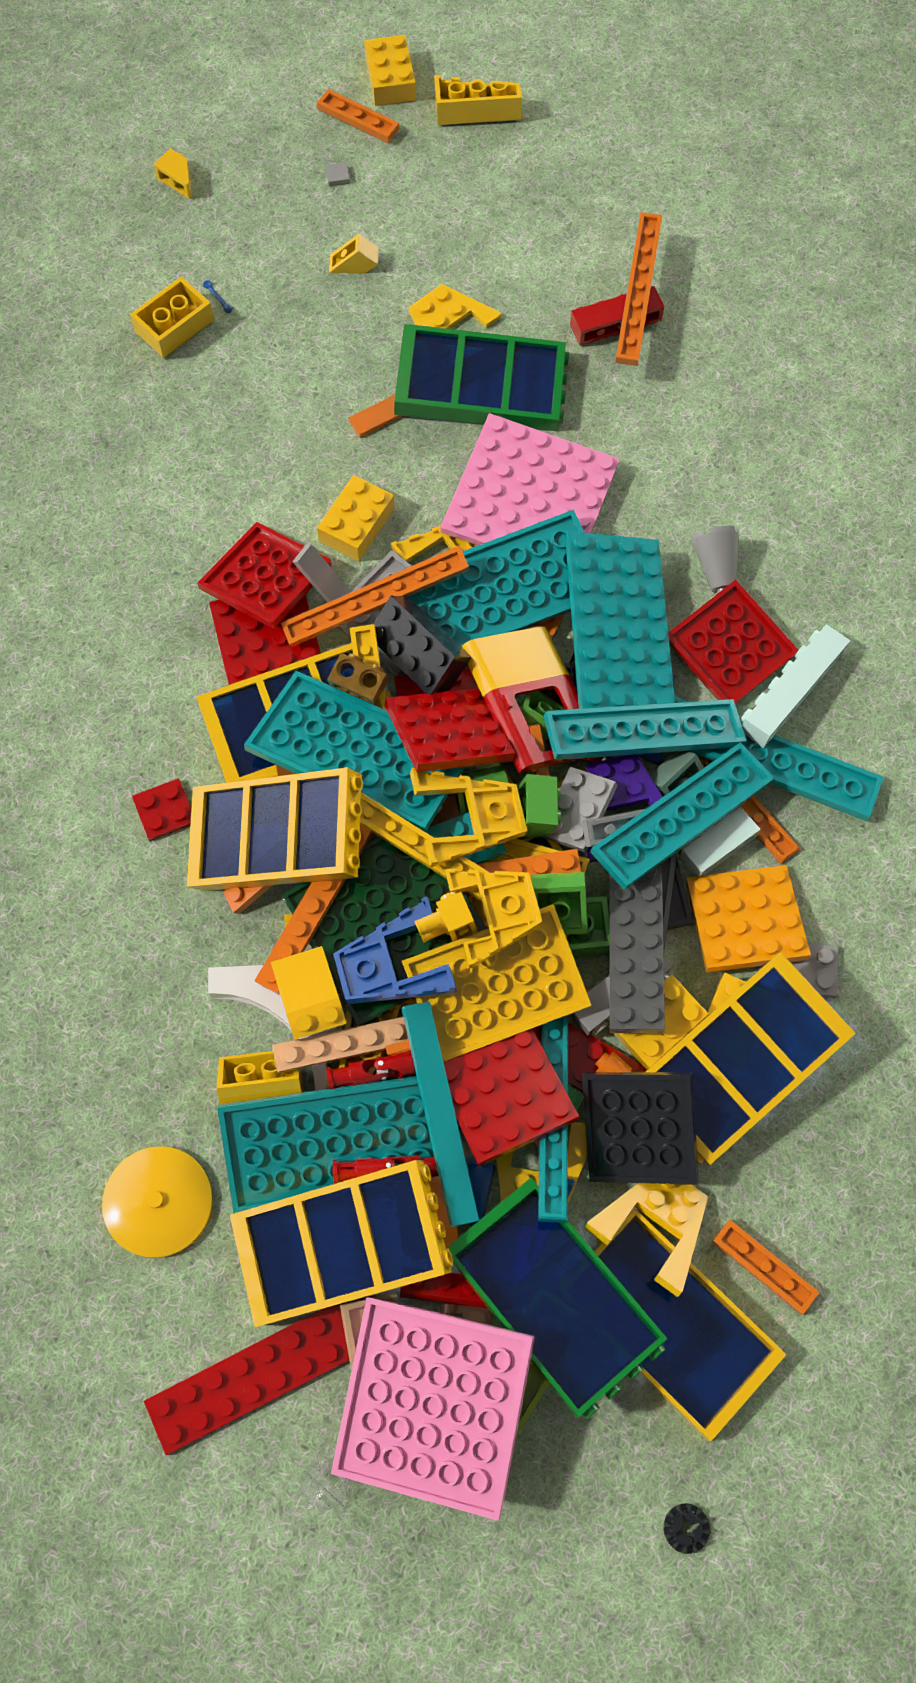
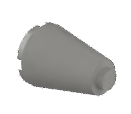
[691,526,739,594]

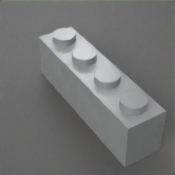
[570,958,672,1036]

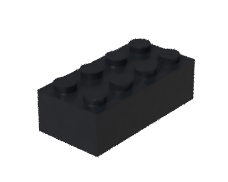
[373,595,472,695]

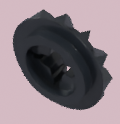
[663,1503,711,1554]

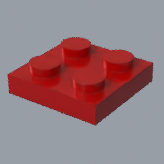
[132,778,192,841]

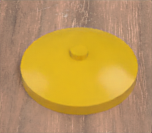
[102,1146,213,1258]

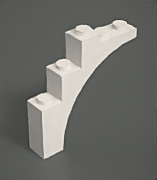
[208,965,343,1091]

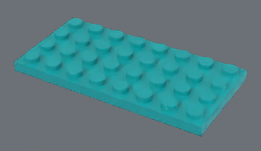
[408,509,584,647]
[565,531,675,709]
[244,671,466,832]
[217,1076,434,1213]

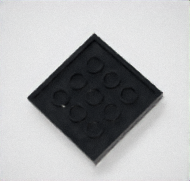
[582,1072,699,1185]

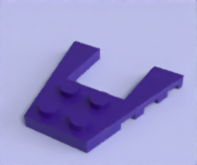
[586,754,662,863]

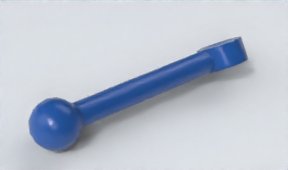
[203,280,232,313]

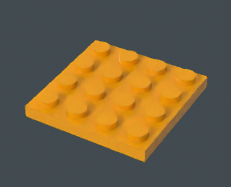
[686,865,811,973]

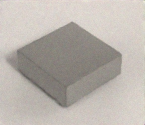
[325,162,350,186]

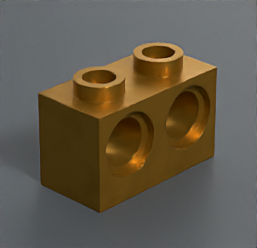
[327,653,388,706]

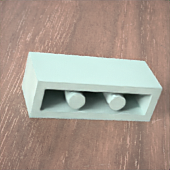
[679,807,760,877]

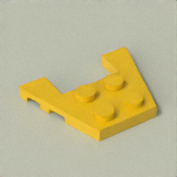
[408,284,501,365]
[445,869,543,968]

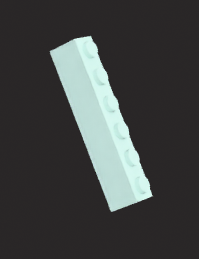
[741,624,850,748]

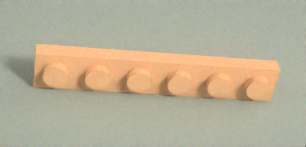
[272,1017,408,1073]

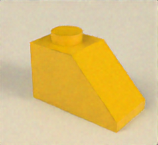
[154,148,192,199]
[329,234,378,273]

